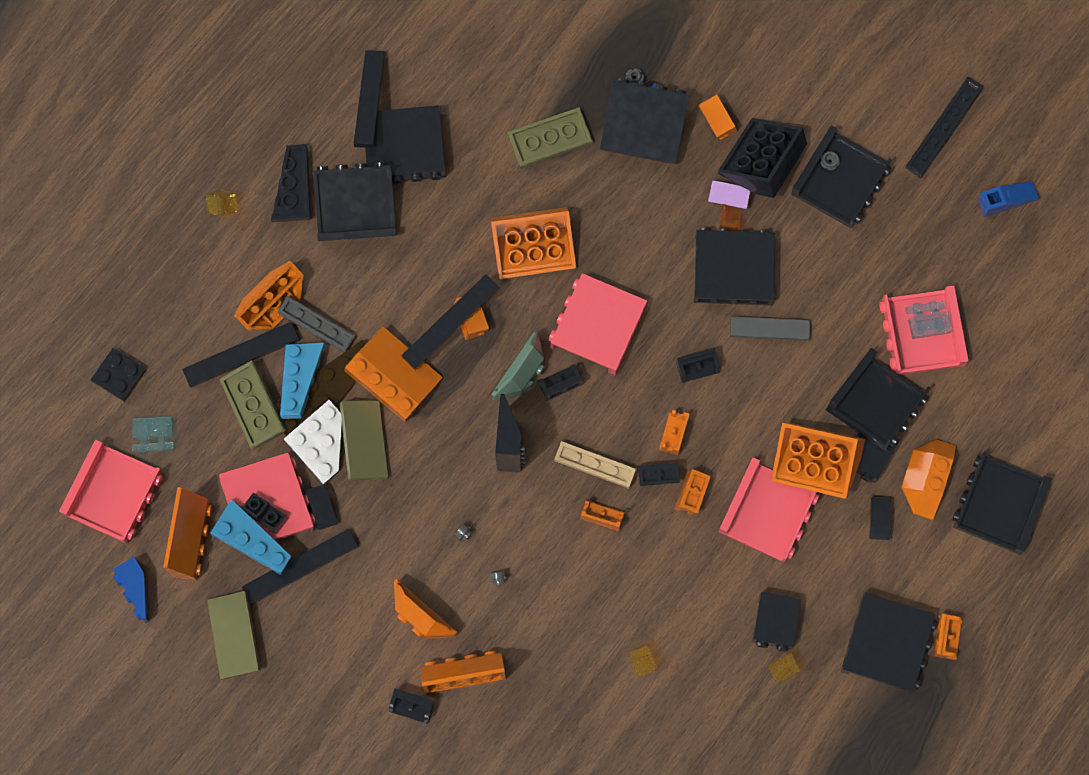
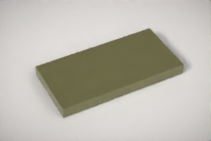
[507,107,593,168]
[219,361,287,449]
[340,401,388,480]
[207,591,261,680]

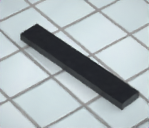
[354,50,385,148]
[905,77,984,178]
[401,274,500,371]
[182,322,299,388]
[242,529,358,605]

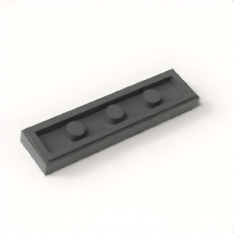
[277,296,355,352]
[730,317,810,341]

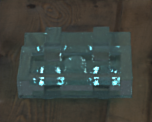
[905,300,952,339]
[132,416,173,453]

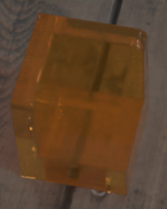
[719,204,740,231]

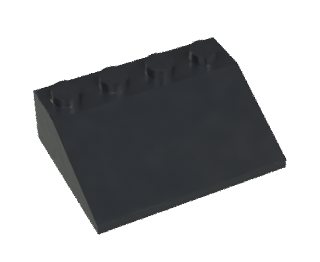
[718,118,807,198]
[495,394,526,472]

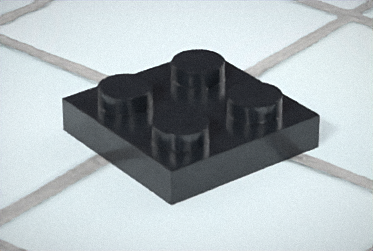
[90,348,146,402]

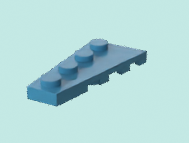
[280,343,326,419]
[210,499,291,575]

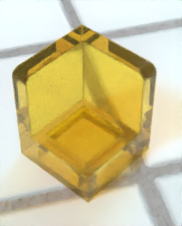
[206,190,237,216]
[629,646,657,677]
[768,653,800,684]

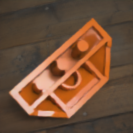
[234,261,304,330]
[901,440,956,520]
[394,578,458,639]

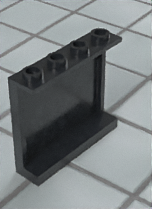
[600,78,689,165]
[365,105,446,184]
[791,125,892,228]
[312,162,396,241]
[694,228,775,306]
[826,348,930,451]
[952,451,1052,555]
[840,592,937,694]

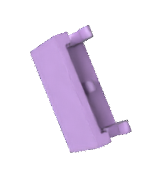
[708,180,750,209]

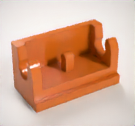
[699,95,738,140]
[453,297,489,340]
[659,410,690,456]
[674,469,711,515]
[581,500,625,531]
[934,614,962,660]

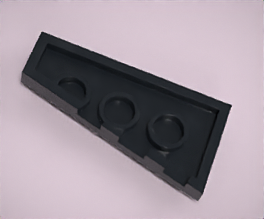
[271,144,310,222]

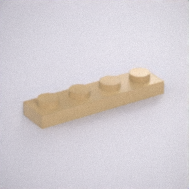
[554,441,636,489]

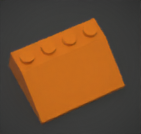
[490,207,576,279]
[344,327,443,422]
[771,422,865,499]
[163,487,213,581]
[421,651,506,694]

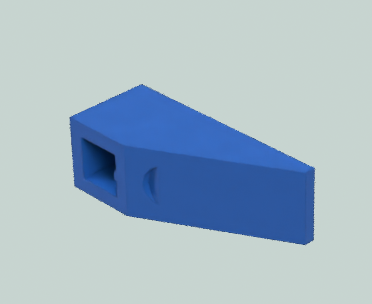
[977,182,1039,217]
[113,557,149,623]

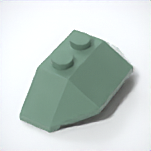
[491,330,545,401]

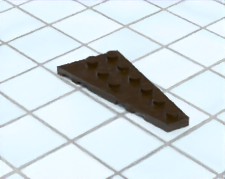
[274,340,366,436]

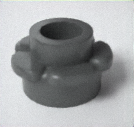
[625,68,644,84]
[821,152,840,170]
[454,523,472,541]
[489,570,508,585]

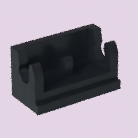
[676,348,720,383]
[538,364,583,401]
[637,463,680,486]
[389,688,434,724]

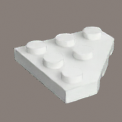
[284,400,342,484]

